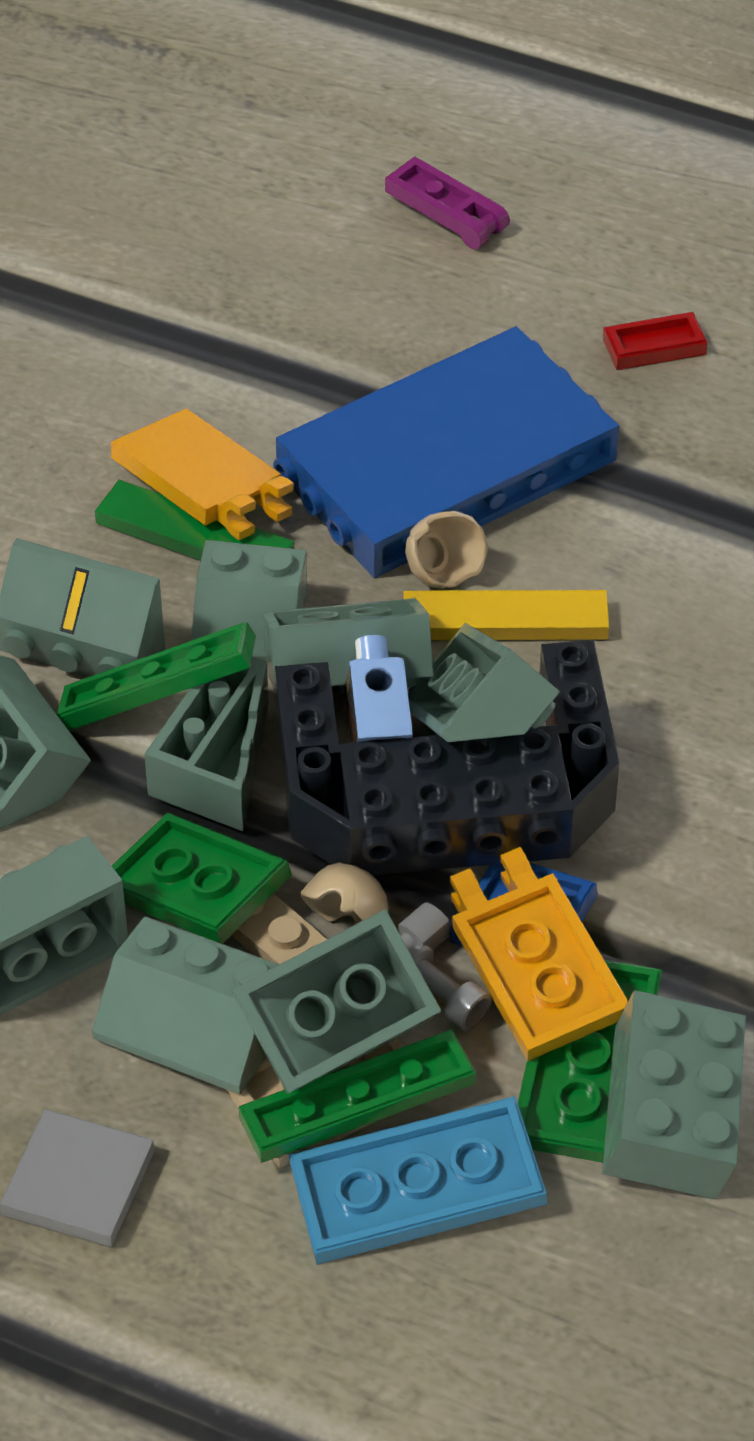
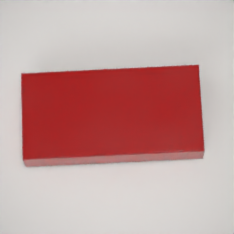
[603,312,708,371]

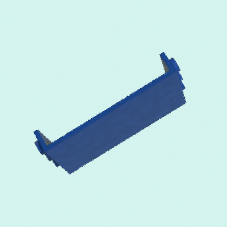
[273,326,619,579]

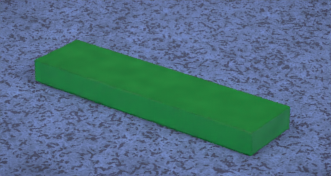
[95,479,295,561]
[57,622,256,731]
[238,1029,476,1163]

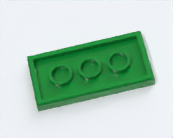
[518,960,662,1163]

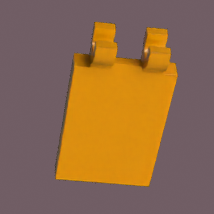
[111,408,294,541]
[450,847,628,1061]

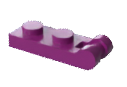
[385,156,510,250]

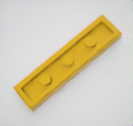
[403,590,609,640]

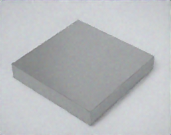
[0,1109,155,1247]

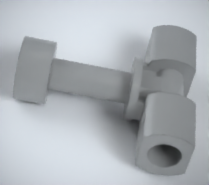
[398,902,492,1032]

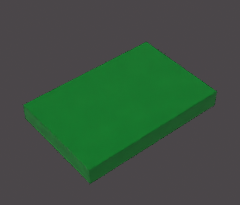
[112,812,292,944]

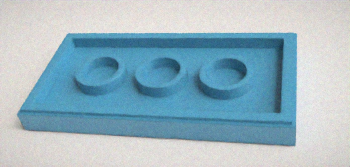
[288,1096,548,1265]

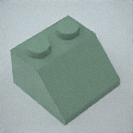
[191,540,308,661]

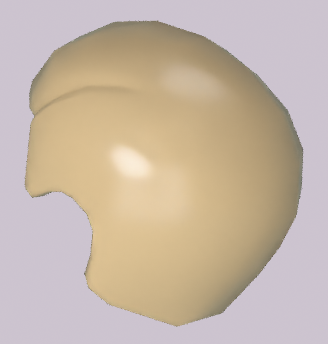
[405,511,488,589]
[301,863,388,925]

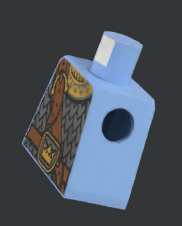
[345,635,413,743]

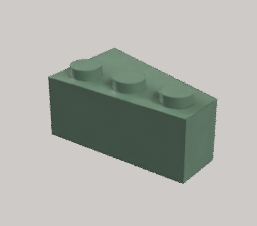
[144,656,269,831]

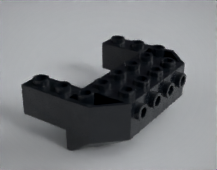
[275,640,620,875]

